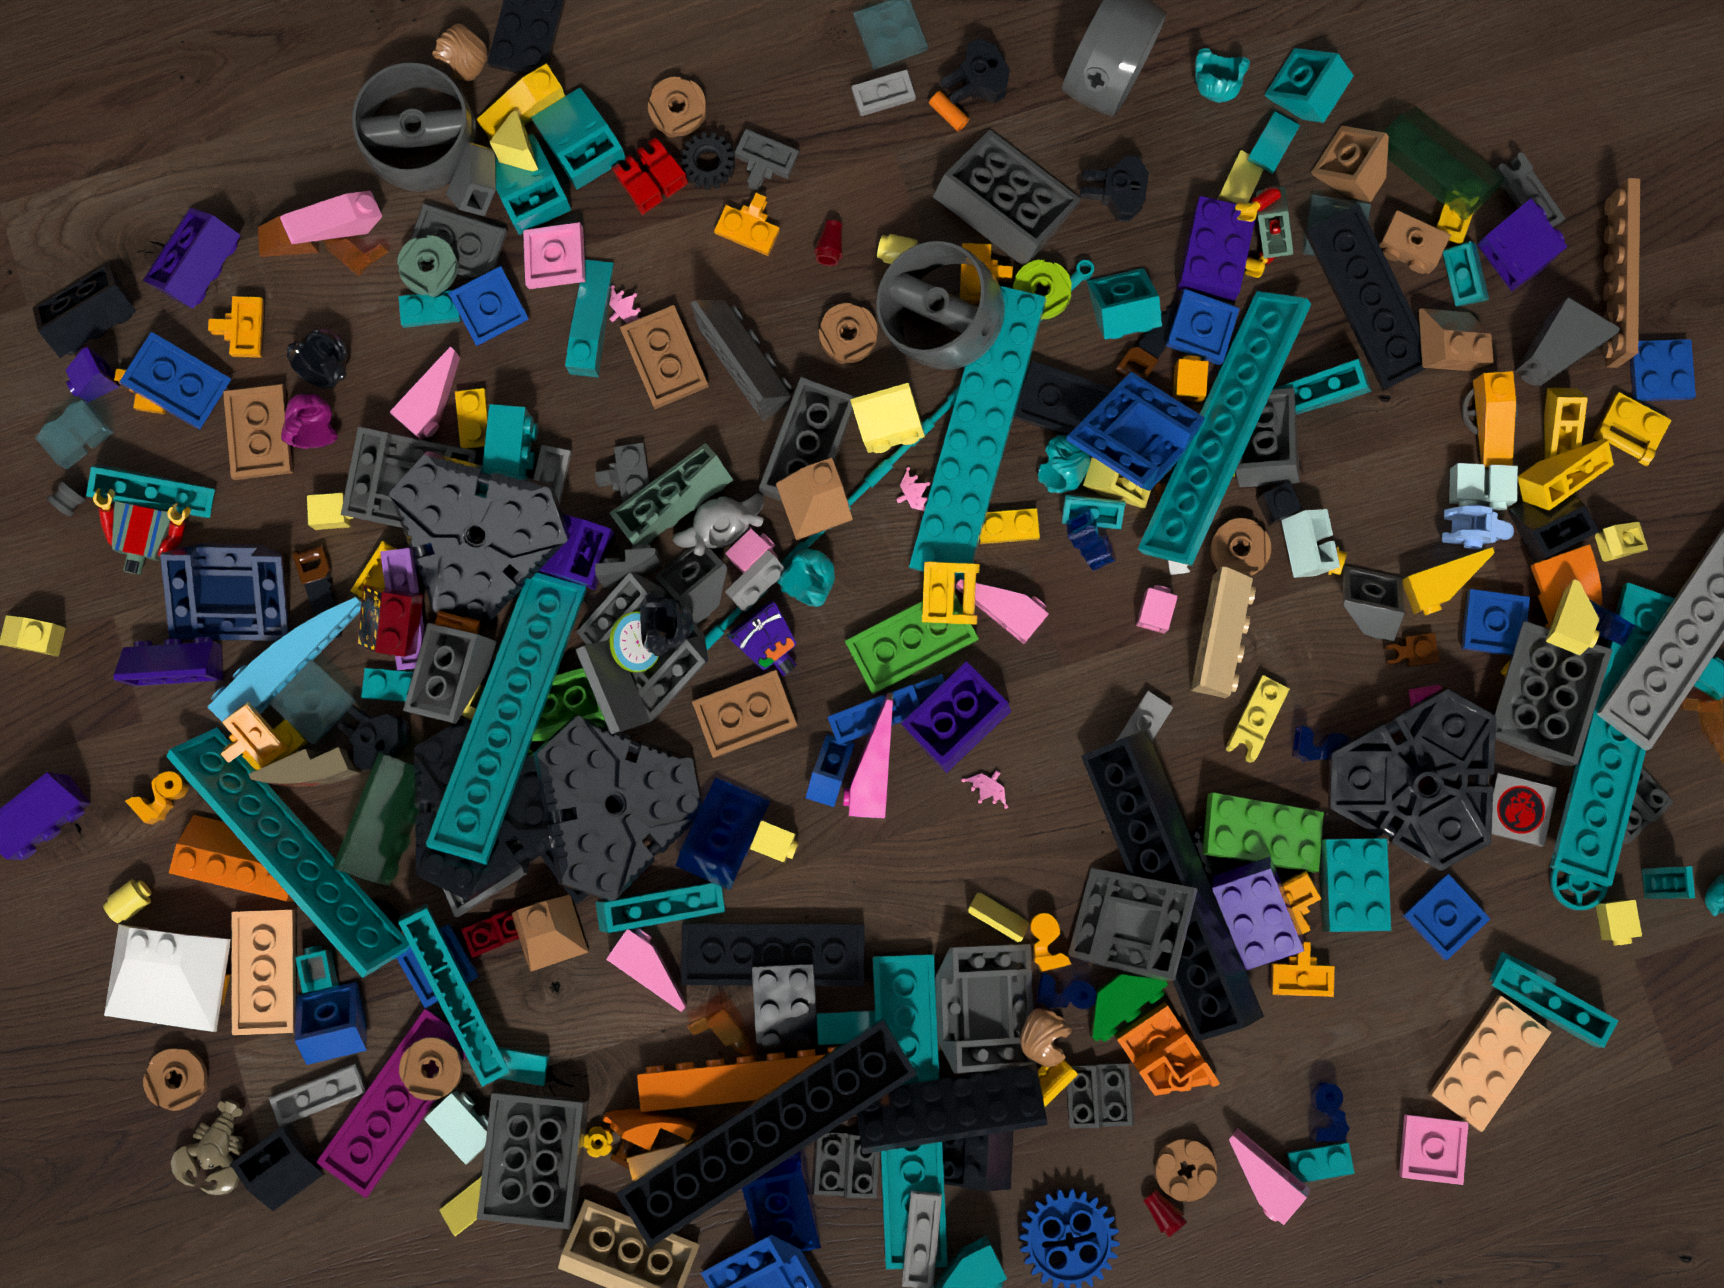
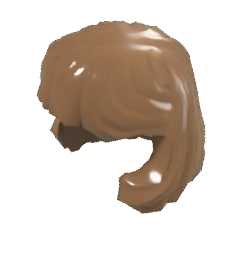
[432,23,487,82]
[1020,1007,1072,1067]

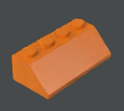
[169,815,294,901]

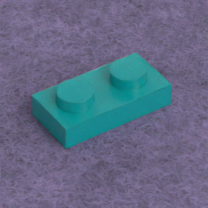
[398,290,462,328]
[361,668,414,702]
[1286,1142,1355,1183]

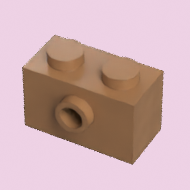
[1379,210,1451,274]

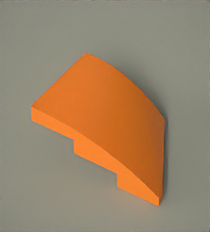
[1531,544,1602,629]
[1114,1002,1220,1096]
[602,1109,698,1151]

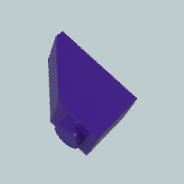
[66,347,120,402]

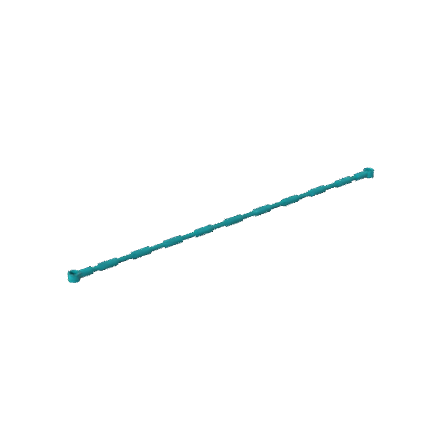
[705,260,1094,650]

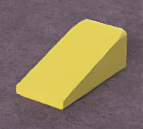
[1217,150,1264,204]

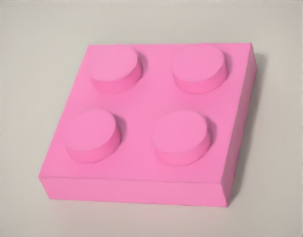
[523,222,586,289]
[1399,1114,1468,1185]

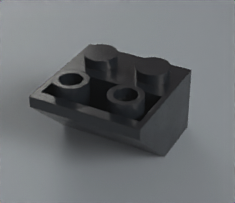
[1508,494,1599,563]
[230,1124,325,1211]
[942,1130,1014,1191]

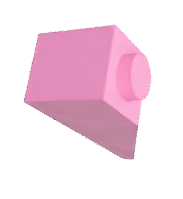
[280,191,382,244]
[390,347,460,440]
[955,579,1049,644]
[606,928,687,1012]
[1229,1128,1311,1225]

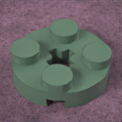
[397,235,459,297]

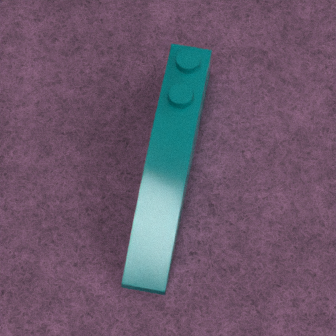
[398,904,510,1087]

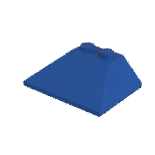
[1066,372,1205,491]
[701,1234,823,1288]

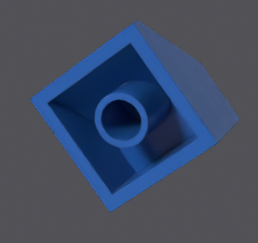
[295,982,367,1065]

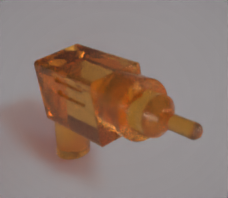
[323,238,388,276]
[1680,698,1724,764]
[686,1007,757,1061]

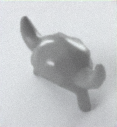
[673,493,765,556]

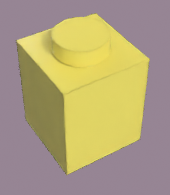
[307,493,354,530]
[750,821,799,863]
[1596,900,1642,946]

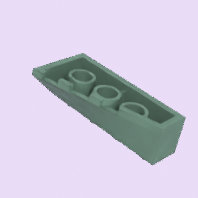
[609,443,733,546]

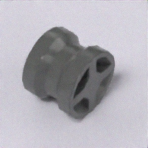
[46,481,86,518]

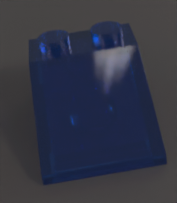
[675,777,770,890]
[742,1150,821,1252]

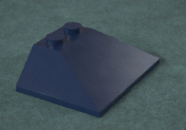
[160,543,289,641]

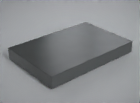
[410,203,508,281]
[576,640,651,734]

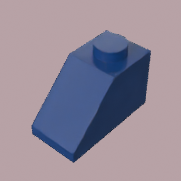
[806,734,855,807]

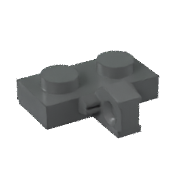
[734,129,800,192]
[595,443,650,503]

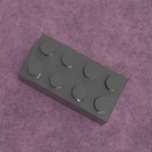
[759,377,856,502]

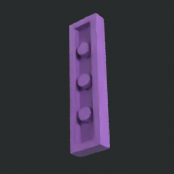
[380,547,425,670]

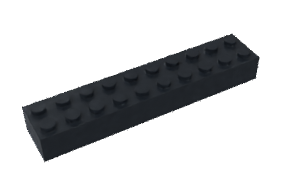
[1081,730,1264,1042]
[616,1018,917,1248]

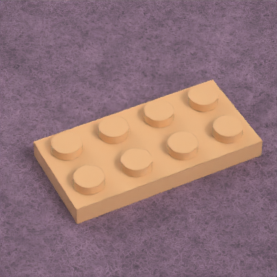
[232,910,296,1035]
[1429,995,1551,1132]

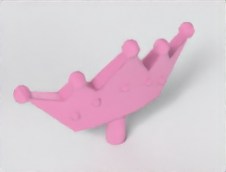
[609,285,640,324]
[896,467,930,511]
[961,771,1008,809]

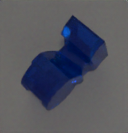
[1066,509,1116,571]
[1589,599,1636,647]
[1292,725,1350,763]
[1036,971,1096,1009]
[1310,1082,1350,1142]

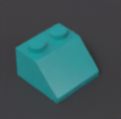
[1265,48,1354,123]
[1087,268,1162,339]

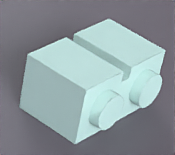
[1449,463,1518,511]
[1281,509,1340,578]
[424,1091,488,1164]

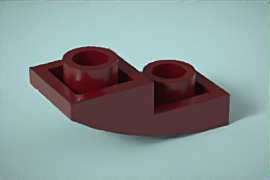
[459,906,520,959]

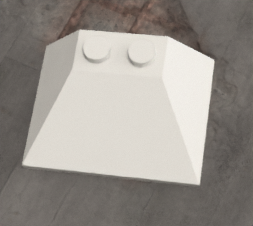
[104,924,231,1032]

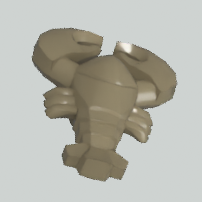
[171,1100,244,1195]

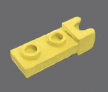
[1225,675,1290,763]

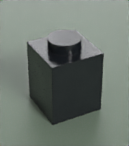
[1257,482,1303,526]

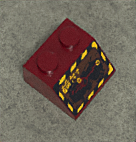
[356,585,424,657]

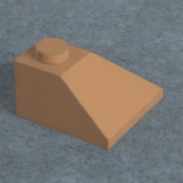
[1311,126,1389,202]
[776,458,853,540]
[512,895,588,972]

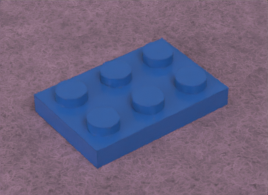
[120,332,231,430]

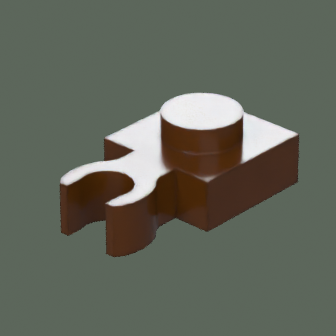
[1383,633,1440,668]

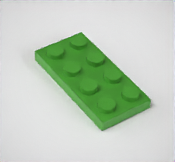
[845,595,979,695]
[1202,793,1324,873]

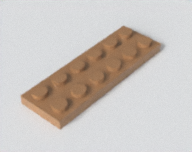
[1602,178,1640,368]

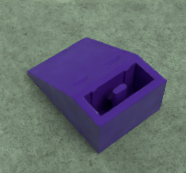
[1477,199,1567,292]
[539,514,615,590]

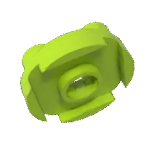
[1013,260,1072,320]

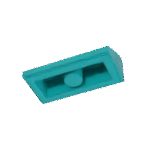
[1443,241,1489,307]
[1062,495,1126,529]
[498,1046,550,1086]

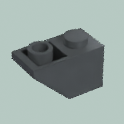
[446,142,496,217]

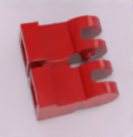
[611,137,688,215]

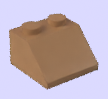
[1419,308,1493,371]

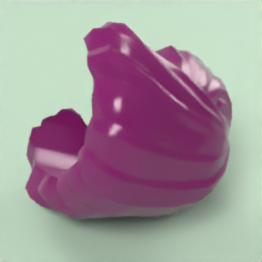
[281,393,339,449]

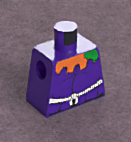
[726,600,797,676]

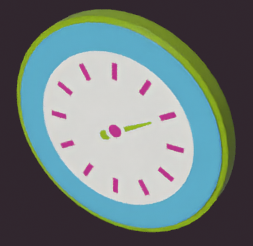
[610,612,659,672]

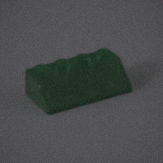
[1383,107,1506,220]
[332,753,419,886]

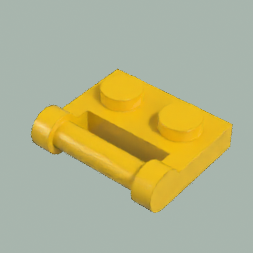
[1593,392,1671,466]
[922,561,980,624]

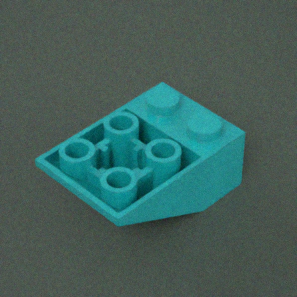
[531,88,625,190]
[495,133,571,235]
[933,1235,1007,1288]

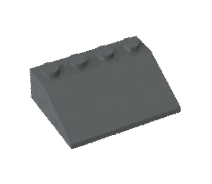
[933,130,1082,266]
[690,300,793,421]
[1494,621,1613,767]
[477,1093,589,1229]

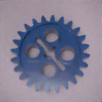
[1019,1188,1120,1288]

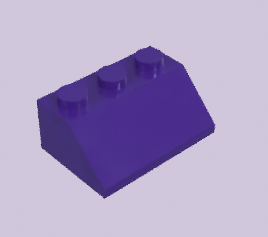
[143,207,241,309]
[114,637,223,686]
[901,661,1011,774]
[0,772,91,861]

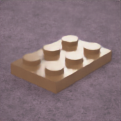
[620,305,709,410]
[223,384,293,480]
[692,670,798,759]

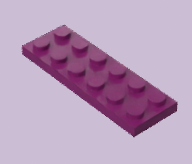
[316,1008,467,1198]

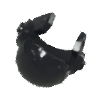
[287,328,348,389]
[640,590,694,656]

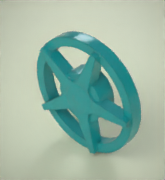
[1550,869,1608,910]

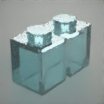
[35,399,114,470]

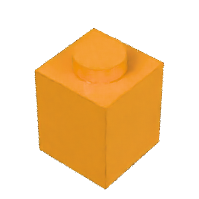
[1173,356,1208,403]

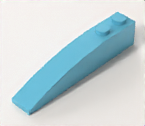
[208,597,362,722]

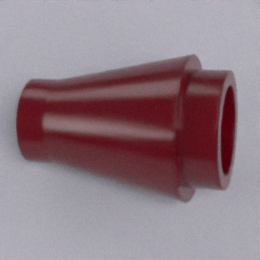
[814,220,843,266]
[1143,1189,1187,1238]

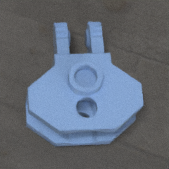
[1442,504,1514,549]

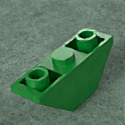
[1090,973,1168,1042]

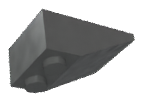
[1235,388,1300,488]
[403,623,496,724]

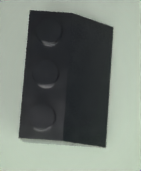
[33,262,136,358]

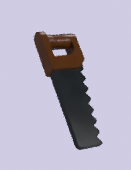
[1115,302,1178,380]
[292,545,342,639]

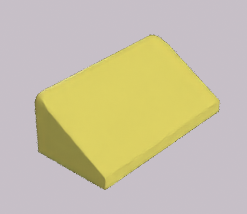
[967,892,1029,942]
[440,1176,482,1237]

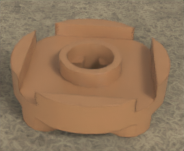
[648,76,707,138]
[819,303,878,364]
[1210,518,1271,577]
[399,1037,463,1100]
[143,1048,208,1111]
[1154,1138,1217,1202]

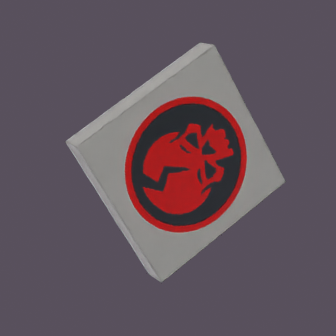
[1492,773,1557,847]

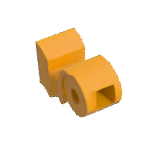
[125,771,189,825]
[1029,913,1071,972]

